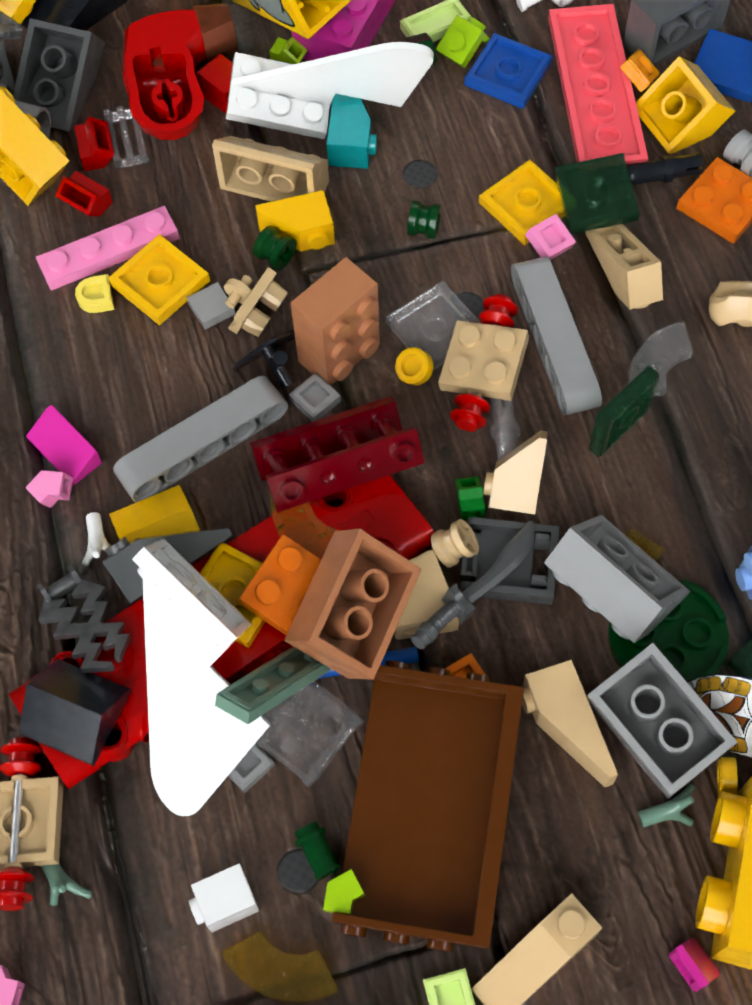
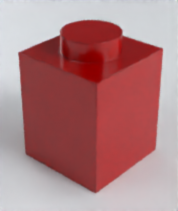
[197,53,233,114]

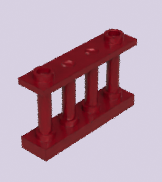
[250,396,425,513]

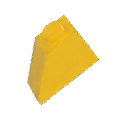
[255,190,335,252]

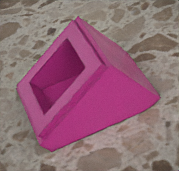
[669,937,720,992]

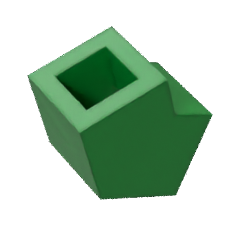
[455,476,485,521]

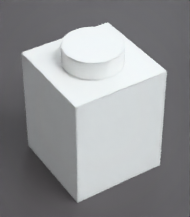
[188,863,259,932]

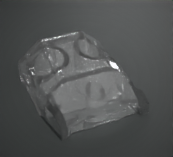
[256,681,365,787]

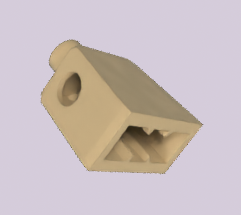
[393,549,459,640]

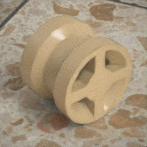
[431,519,479,568]

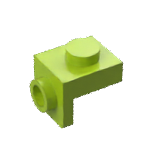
[436,15,490,69]

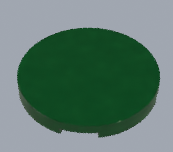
[608,579,729,682]

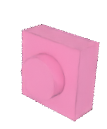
[525,214,576,260]

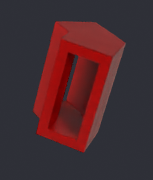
[74,117,114,172]
[55,171,113,217]

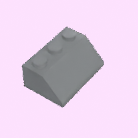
[544,515,690,643]

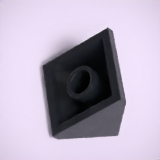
[19,659,132,766]

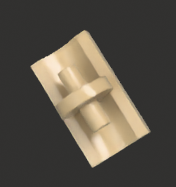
[224,267,288,337]

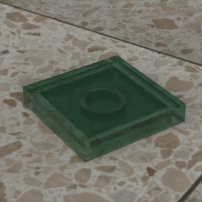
[554,153,640,234]
[589,365,659,457]

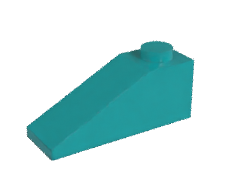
[327,94,377,169]

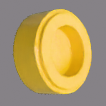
[395,347,434,386]
[717,757,738,797]

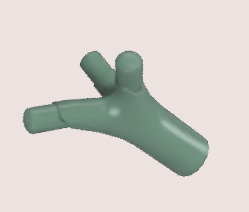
[637,783,695,828]
[41,864,93,906]

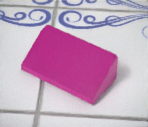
[26,404,102,486]

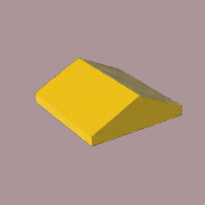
[109,485,200,543]

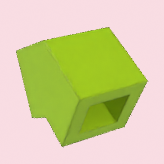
[269,36,308,64]
[323,869,366,916]

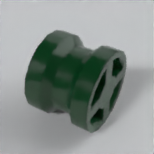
[407,200,441,239]
[253,226,297,270]

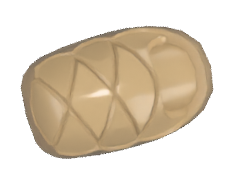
[708,281,752,327]

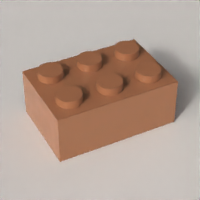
[290,257,380,386]
[284,528,422,680]

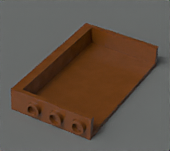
[332,661,524,952]

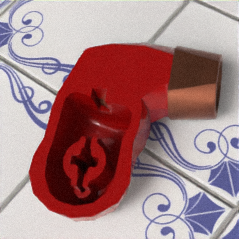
[122,3,238,140]

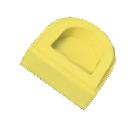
[75,274,114,313]

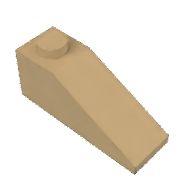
[585,218,663,310]
[522,660,618,788]
[471,893,602,1005]

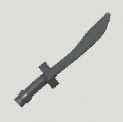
[411,521,535,649]

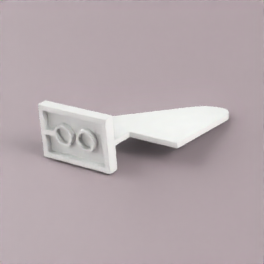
[225,42,434,139]
[132,539,271,816]

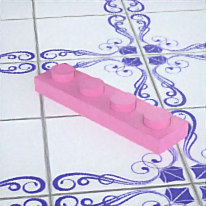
[36,205,180,291]

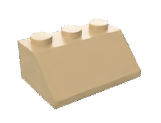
[212,136,329,202]

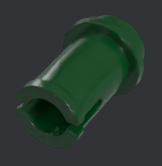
[294,822,341,881]

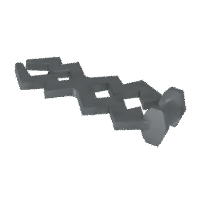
[37,565,131,673]

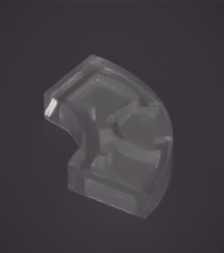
[627,321,693,401]

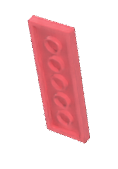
[548,4,648,174]

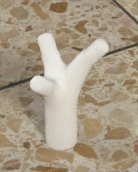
[82,512,111,566]

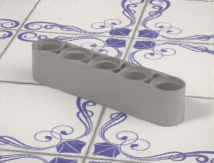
[511,256,602,416]
[113,375,288,502]

